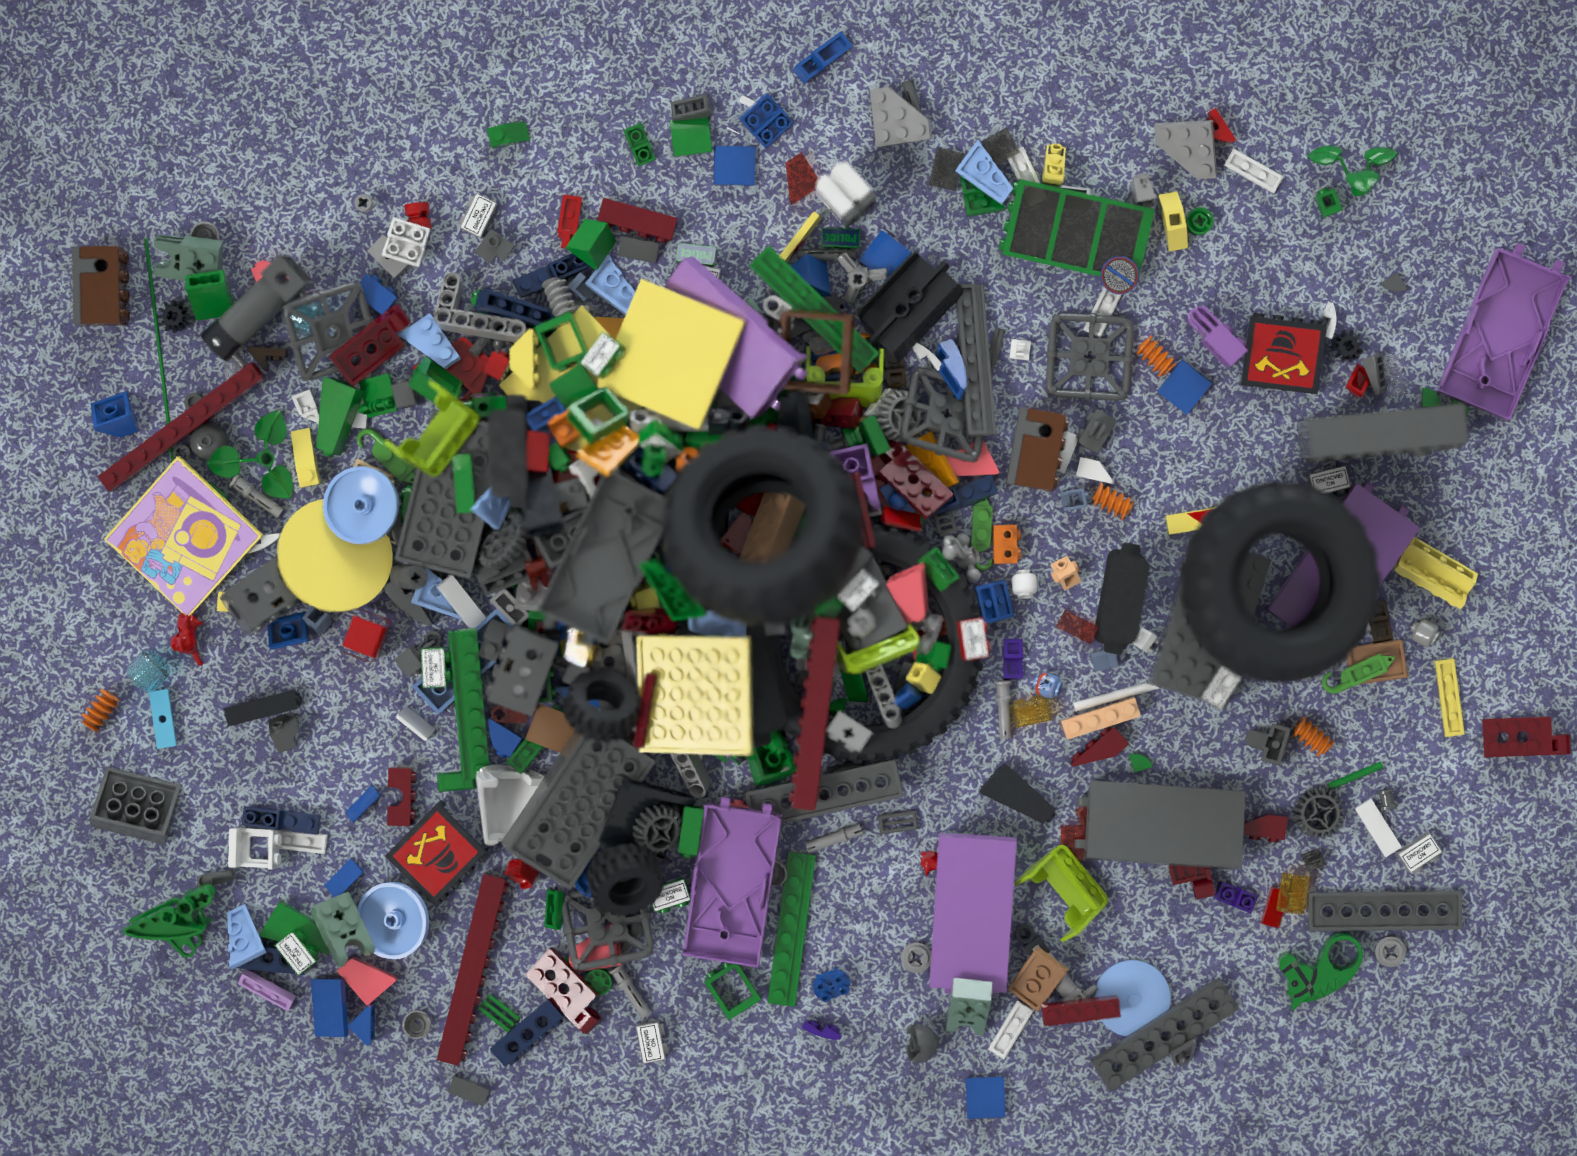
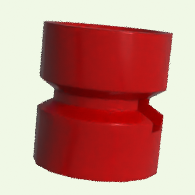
[404,202,432,230]

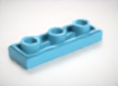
[149,689,177,749]

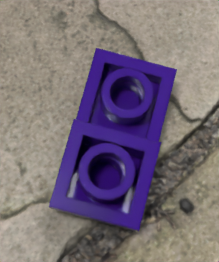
[1213,881,1258,914]
[802,1019,842,1040]

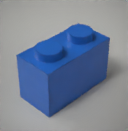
[359,274,399,315]

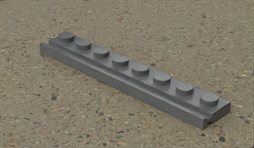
[956,284,996,436]

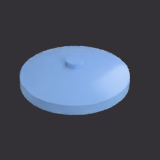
[323,467,399,544]
[357,882,429,959]
[1094,960,1171,1036]

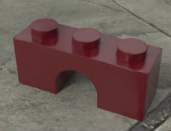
[387,767,417,826]

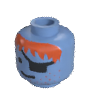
[1033,672,1063,700]

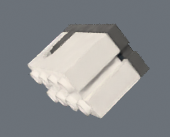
[816,161,877,229]

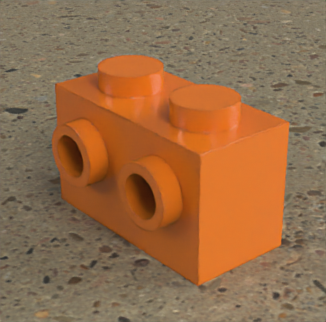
[993,525,1021,564]

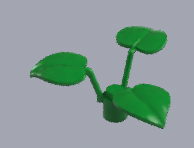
[1307,146,1397,196]
[207,411,293,499]

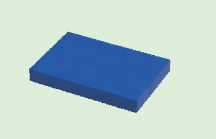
[311,978,349,1037]

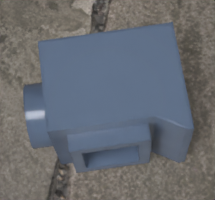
[1060,488,1090,511]
[302,606,333,635]

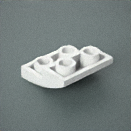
[382,217,430,268]

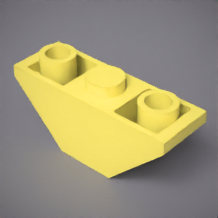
[1042,143,1066,186]
[1158,191,1188,252]
[510,329,540,389]

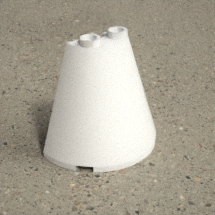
[476,765,545,846]

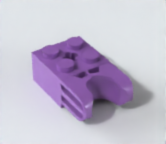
[1187,306,1248,368]
[830,444,880,510]

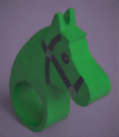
[1277,932,1363,1010]

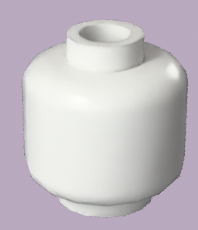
[1012,569,1037,599]

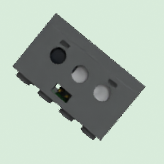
[219,555,303,636]
[485,623,559,716]

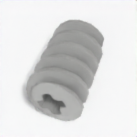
[542,277,577,318]

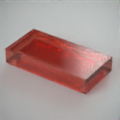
[1056,610,1099,644]

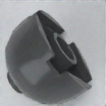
[189,422,229,461]
[906,1024,939,1063]

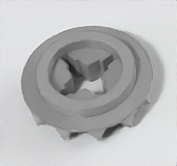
[1375,936,1406,967]
[901,942,931,973]

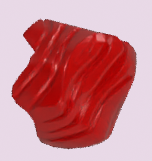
[505,859,539,889]

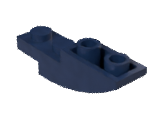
[512,253,591,299]
[924,475,999,516]
[242,806,321,835]

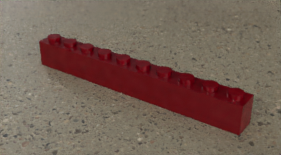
[97,363,266,492]
[789,615,840,811]
[437,873,509,1066]

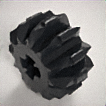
[157,300,191,333]
[1331,330,1364,362]

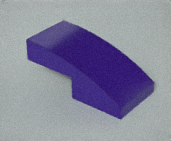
[1003,639,1023,680]

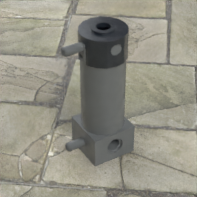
[201,254,314,369]

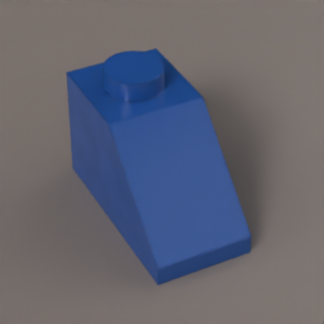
[487,717,523,759]

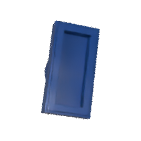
[879,483,916,513]

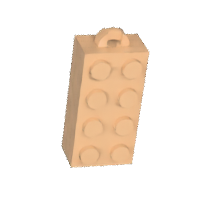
[739,492,805,562]

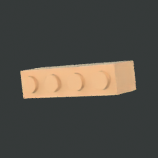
[1060,697,1141,740]

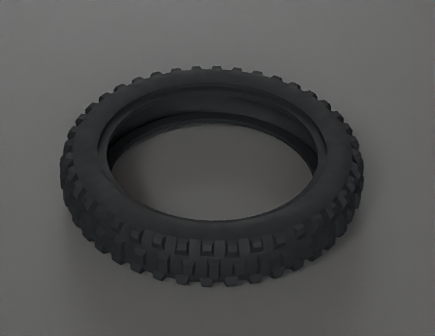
[746,521,983,763]

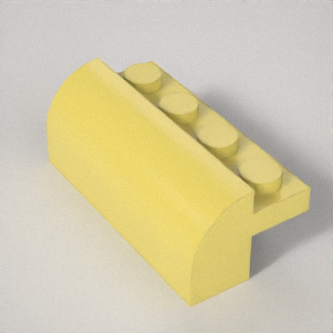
[1394,537,1478,609]

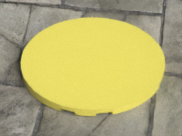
[277,499,393,612]

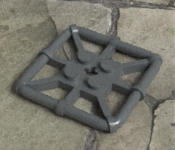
[283,282,375,381]
[1046,313,1134,401]
[900,366,984,463]
[562,882,654,971]

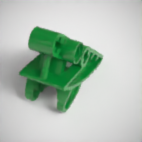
[122,884,216,958]

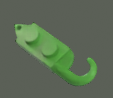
[357,428,415,483]
[971,498,993,571]
[1322,653,1395,694]

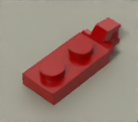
[557,194,582,249]

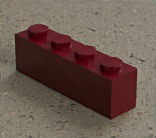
[597,198,678,244]
[1041,995,1121,1026]

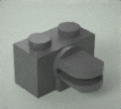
[1076,409,1117,454]
[394,640,439,678]
[551,654,591,685]
[1246,723,1293,767]

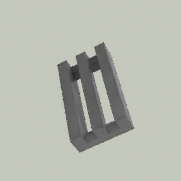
[878,810,918,835]

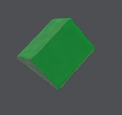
[565,219,616,271]

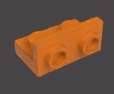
[547,408,593,448]

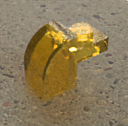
[560,626,596,667]

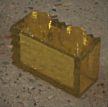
[1010,695,1053,728]
[1276,872,1310,914]

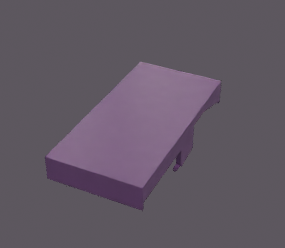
[1436,243,1571,421]
[664,257,808,418]
[1266,481,1420,627]
[682,797,782,968]
[929,832,1017,997]

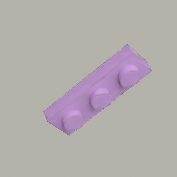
[238,969,296,1011]

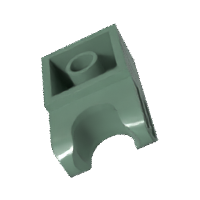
[153,234,224,281]
[791,612,819,659]
[311,892,375,968]
[945,978,992,1036]

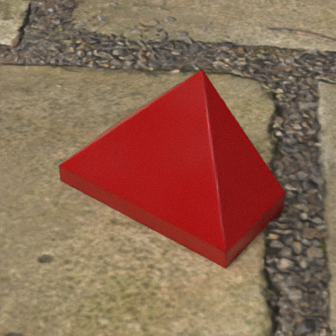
[1345,363,1370,398]

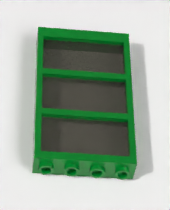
[999,179,1155,284]

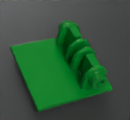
[358,373,398,418]

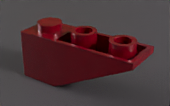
[811,397,863,429]
[623,607,678,635]
[1069,726,1129,767]
[1243,813,1288,843]

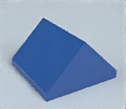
[791,254,831,297]
[267,612,311,650]
[348,1002,375,1046]

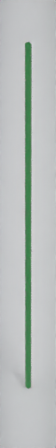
[144,238,175,463]

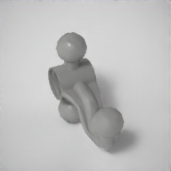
[942,533,981,583]

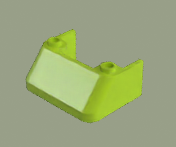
[805,346,884,408]
[384,381,479,477]
[835,606,919,674]
[1014,845,1108,942]

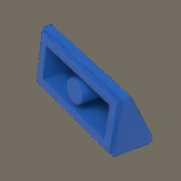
[346,785,381,822]
[324,858,364,897]

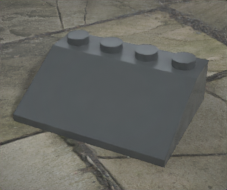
[835,558,908,653]
[89,767,181,845]

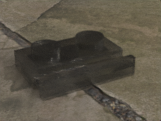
[980,127,1020,166]
[928,147,964,191]

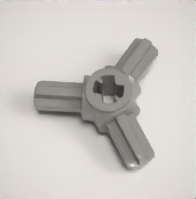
[838,252,887,304]

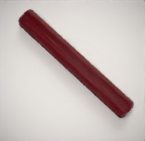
[849,473,875,549]
[633,672,657,748]

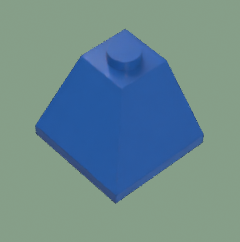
[90,391,139,438]

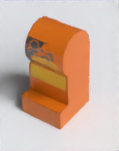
[816,354,853,377]

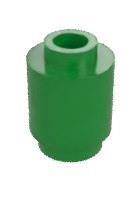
[767,729,789,756]

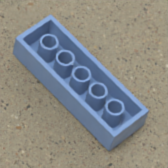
[412,609,513,715]

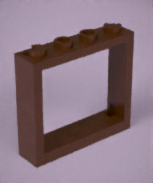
[778,309,855,395]

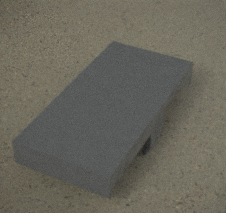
[537,473,666,648]
[1074,780,1245,870]

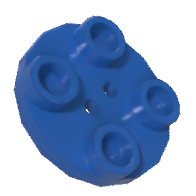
[813,967,850,1002]

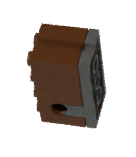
[72,246,130,326]
[1006,407,1069,492]

